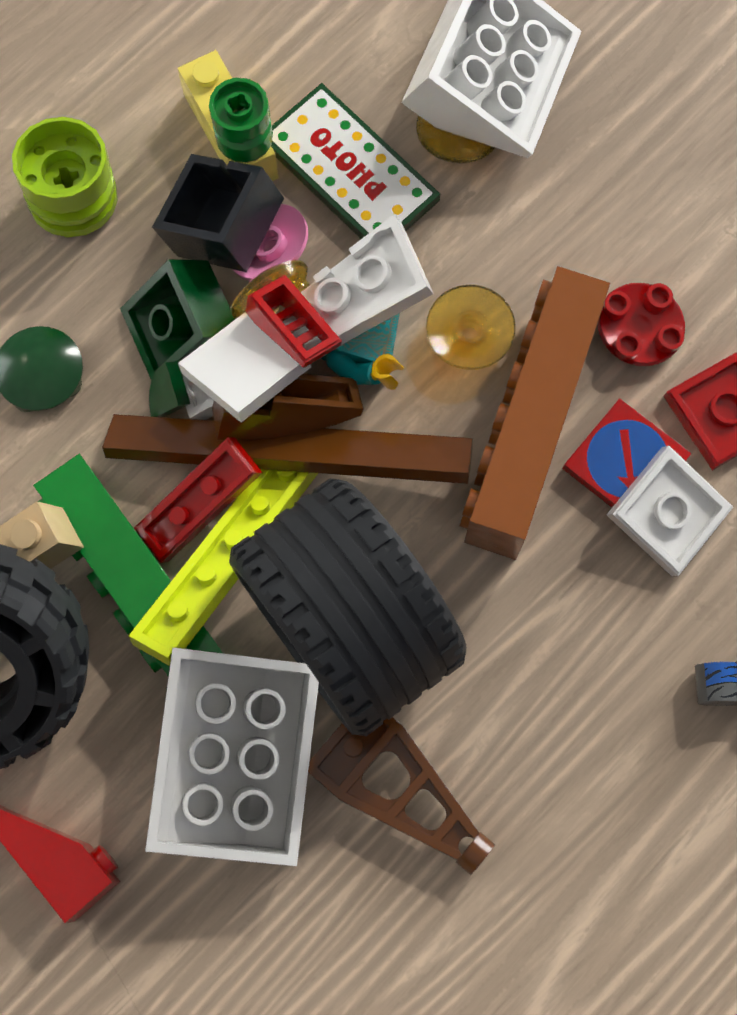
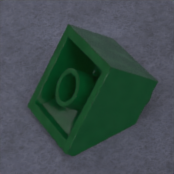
[120,259,235,381]

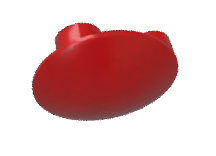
[598,283,685,367]

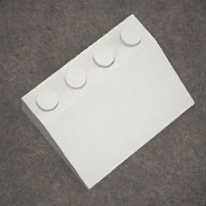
[401,0,581,158]
[145,648,319,866]

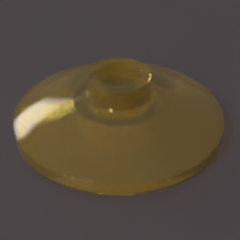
[426,285,516,370]

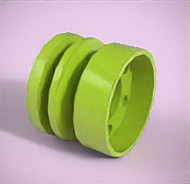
[12,117,118,237]

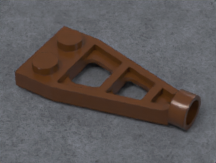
[308,717,495,875]

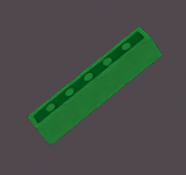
[33,453,224,690]

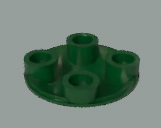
[0,326,83,412]

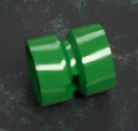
[209,77,273,163]

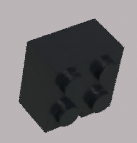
[152,154,284,272]

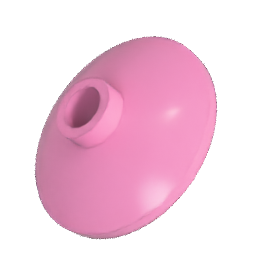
[234,204,308,281]

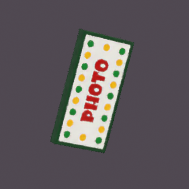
[271,83,441,239]

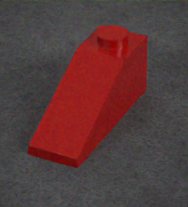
[0,806,121,923]

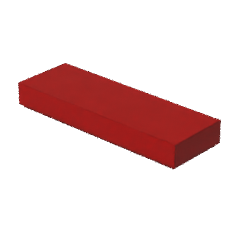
[134,437,263,563]

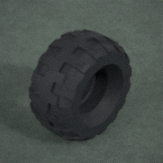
[0,544,89,769]

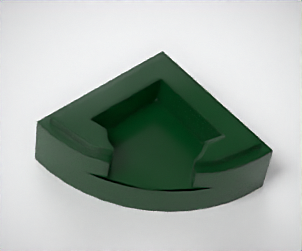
[149,361,190,417]

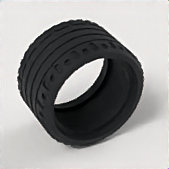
[229,478,467,736]

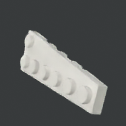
[183,215,434,420]

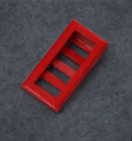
[246,275,342,368]

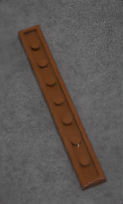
[102,414,473,484]

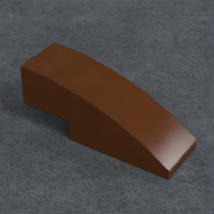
[212,374,364,440]

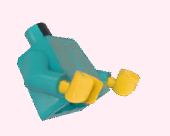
[321,259,419,390]

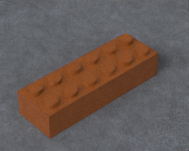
[459,266,610,560]

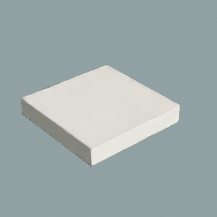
[178,312,311,422]
[607,445,733,576]

